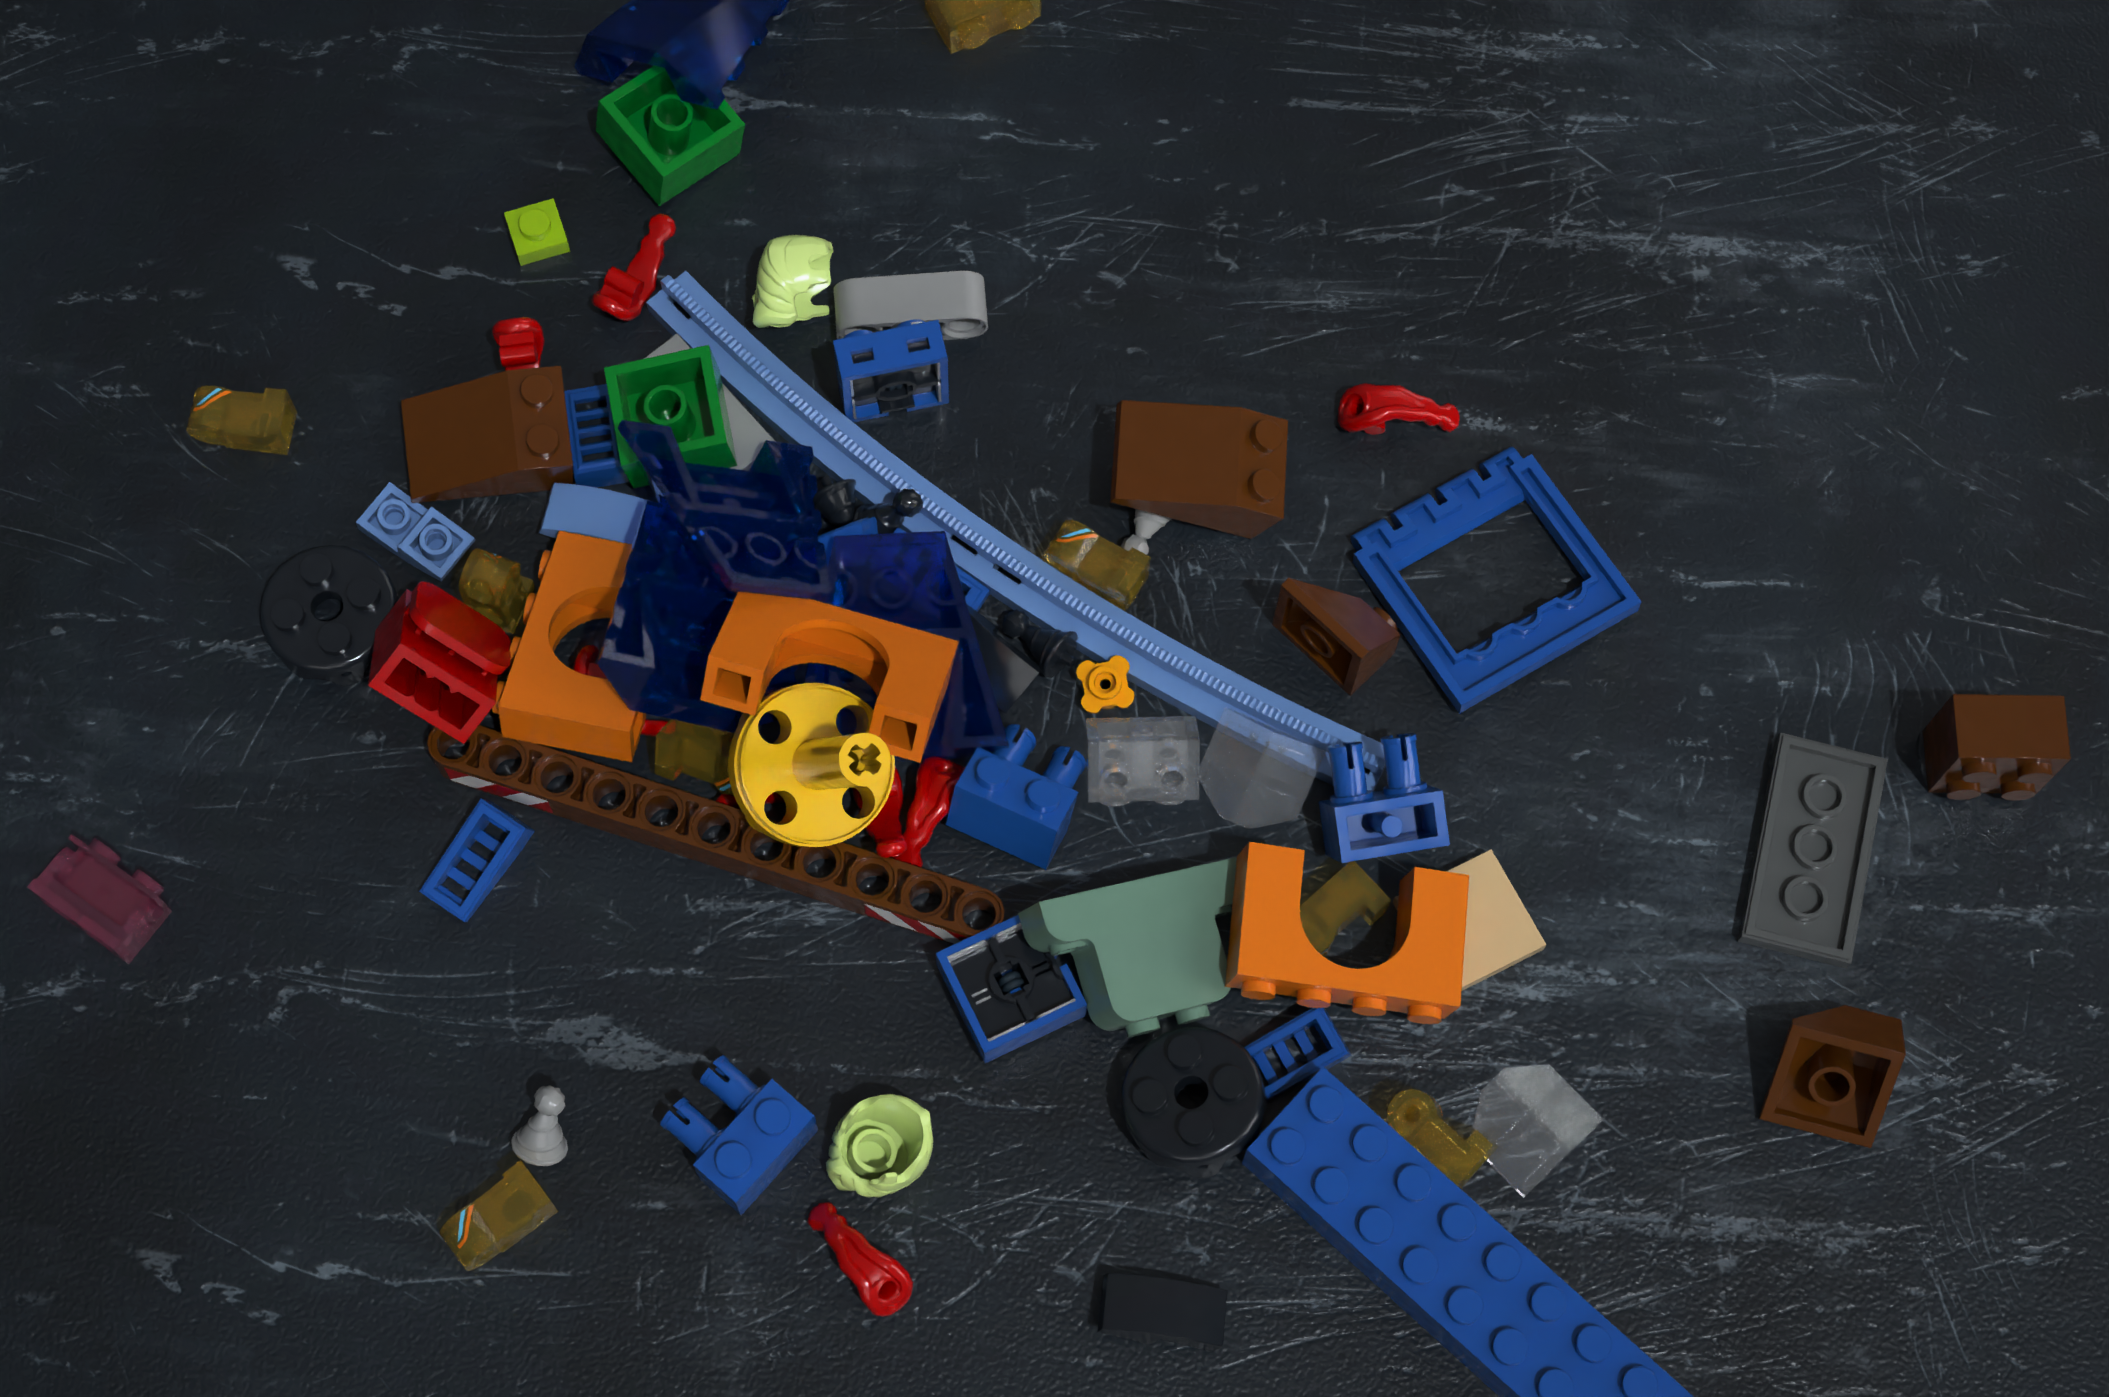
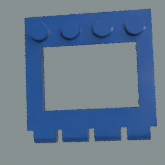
[1350,446,1641,714]

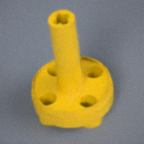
[728,683,895,847]

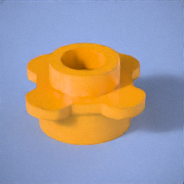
[1076,655,1135,714]

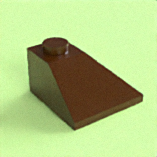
[1272,578,1401,696]
[1759,1005,1906,1148]

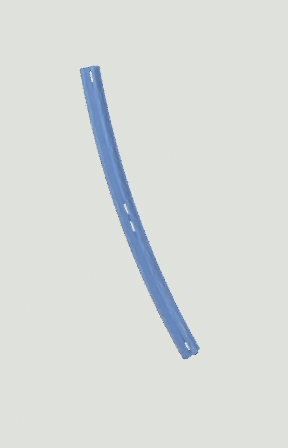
[646,271,1385,792]

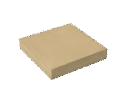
[1393,849,1547,991]

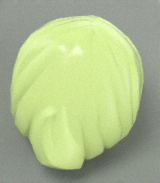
[752,235,834,328]
[826,1094,933,1198]

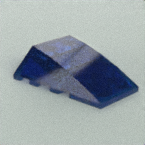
[574,0,790,110]
[618,420,830,601]
[597,500,798,733]
[804,531,1009,762]

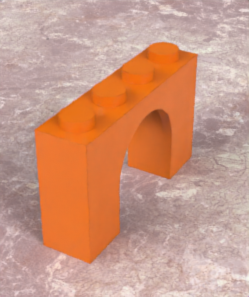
[492,531,688,762]
[700,580,959,763]
[1225,842,1469,1024]

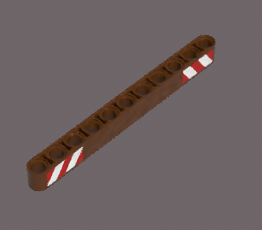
[427,725,1004,944]

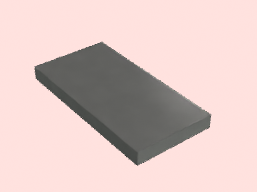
[1737,733,1888,969]

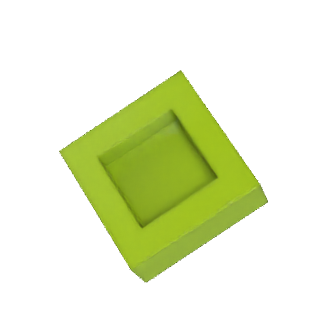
[504,198,570,266]

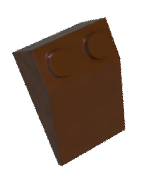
[401,366,573,503]
[1110,400,1288,539]

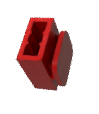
[368,581,511,744]

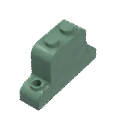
[1018,857,1237,1038]

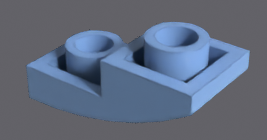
[356,482,475,582]
[539,483,664,548]

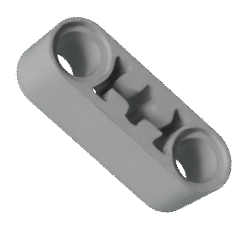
[833,271,988,340]

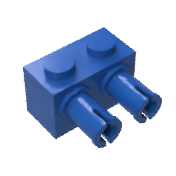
[946,724,1086,870]
[1319,733,1450,863]
[660,1055,818,1215]

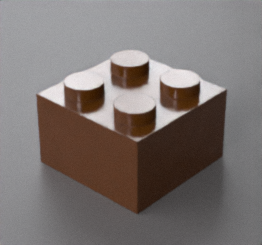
[1923,694,2071,801]

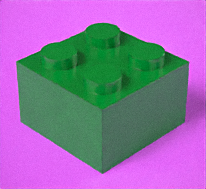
[596,49,745,206]
[604,345,738,488]

